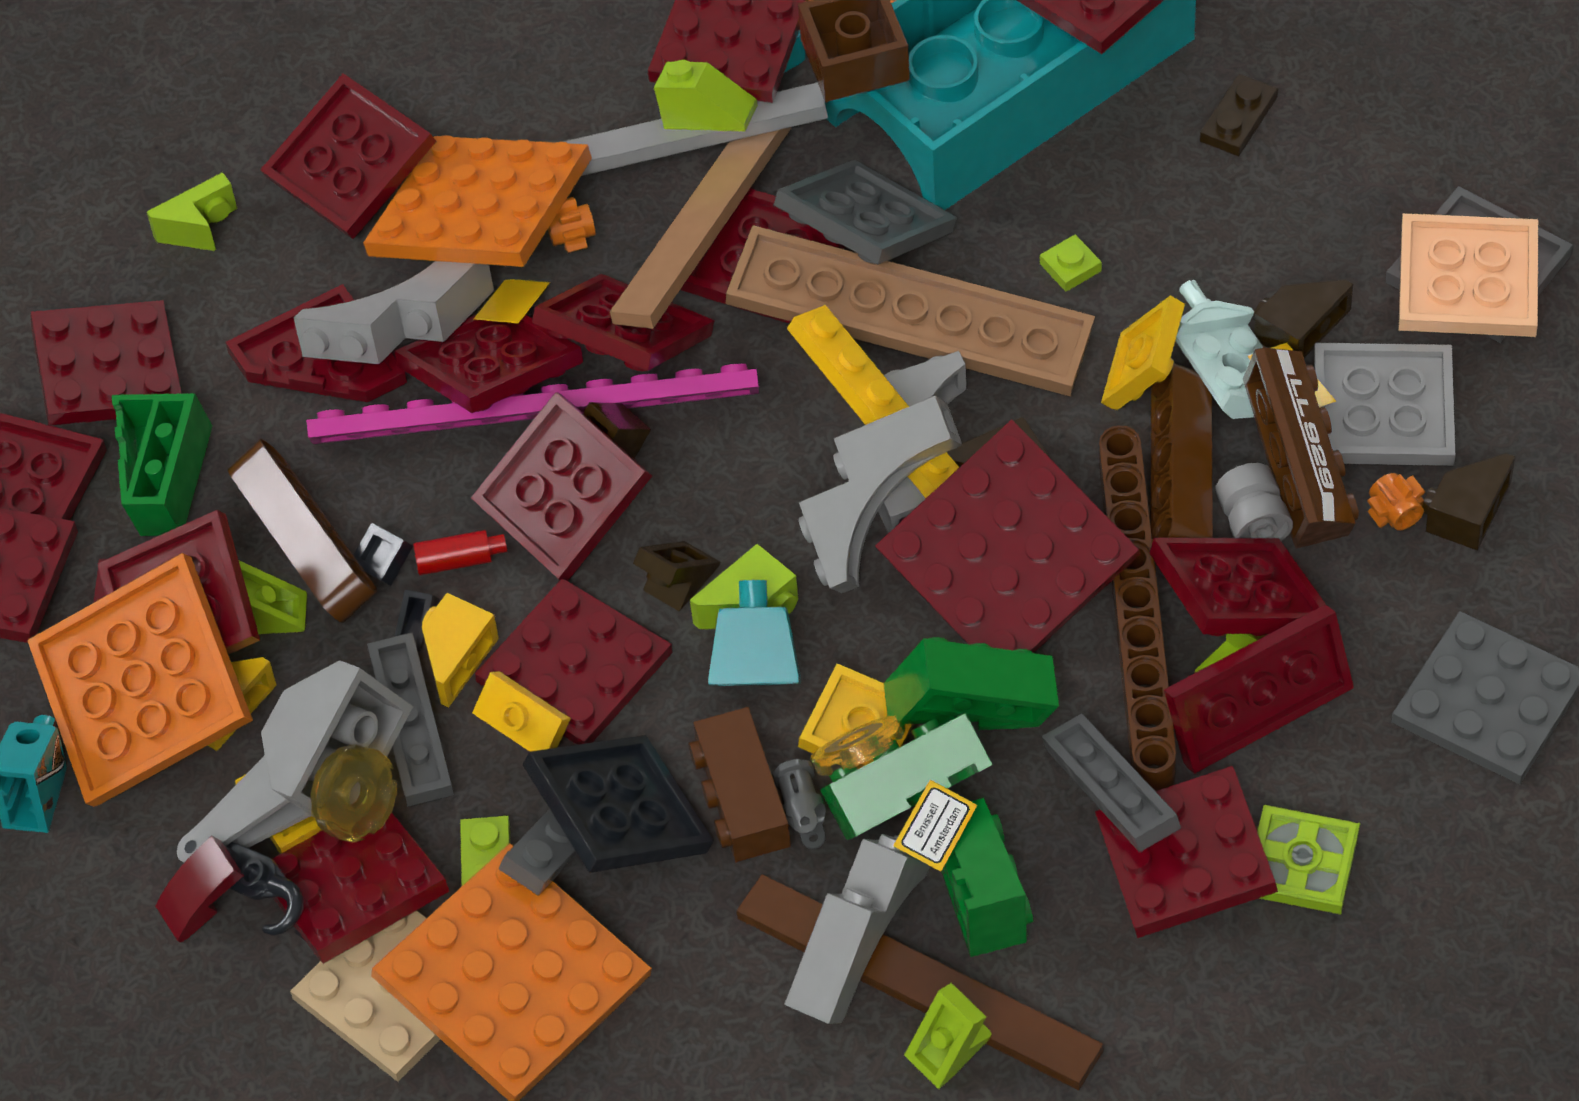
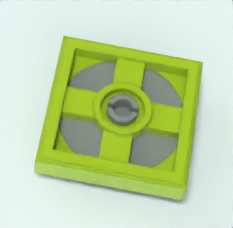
[1257,805,1360,915]

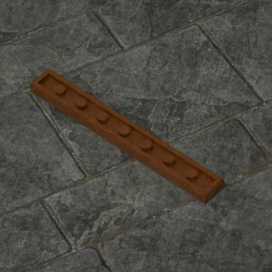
[736,874,1103,1090]

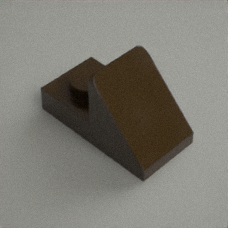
[633,541,721,611]

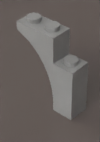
[294,261,494,364]
[878,351,966,533]
[799,396,962,593]
[784,834,930,1024]

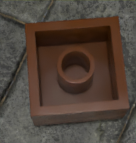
[798,0,910,102]

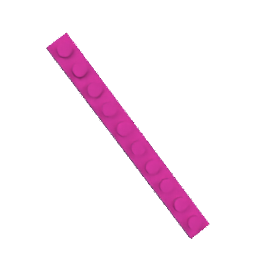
[306,364,759,444]

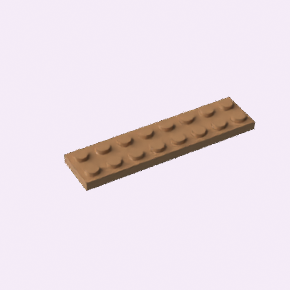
[726,225,1095,396]

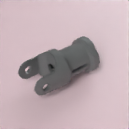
[772,759,826,849]

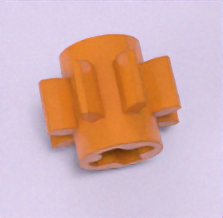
[548,197,596,253]
[1367,473,1425,530]

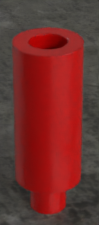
[413,530,507,576]

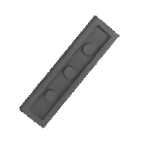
[367,633,454,807]
[1041,714,1181,852]

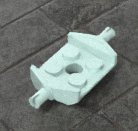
[1175,280,1263,419]

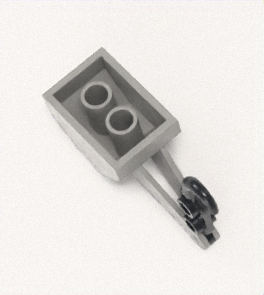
[177,660,413,935]

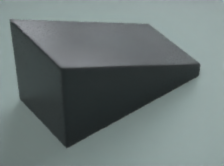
[394,590,440,652]

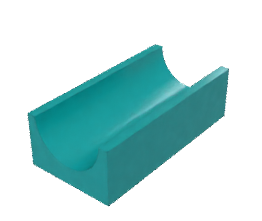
[824,0,1196,210]

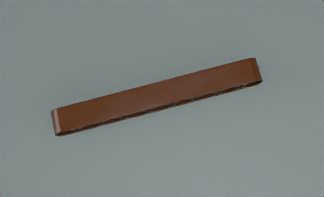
[1099,425,1176,791]

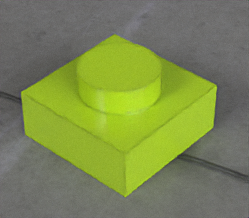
[1040,234,1102,292]

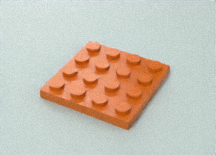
[363,135,592,267]
[27,553,253,807]
[371,843,652,1101]

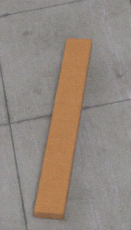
[610,127,792,329]

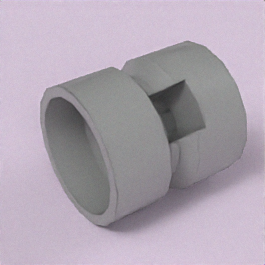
[1216,463,1293,541]

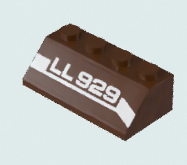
[1243,347,1359,549]

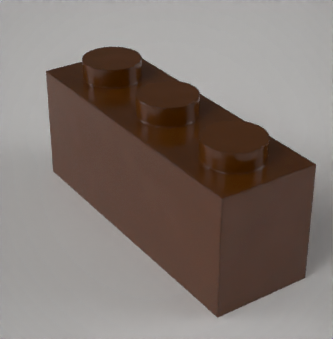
[688,707,791,862]

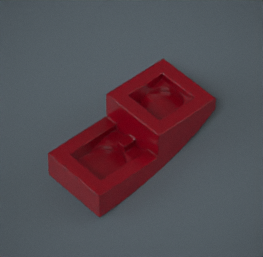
[155,835,244,943]

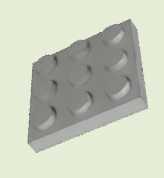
[1314,343,1455,466]

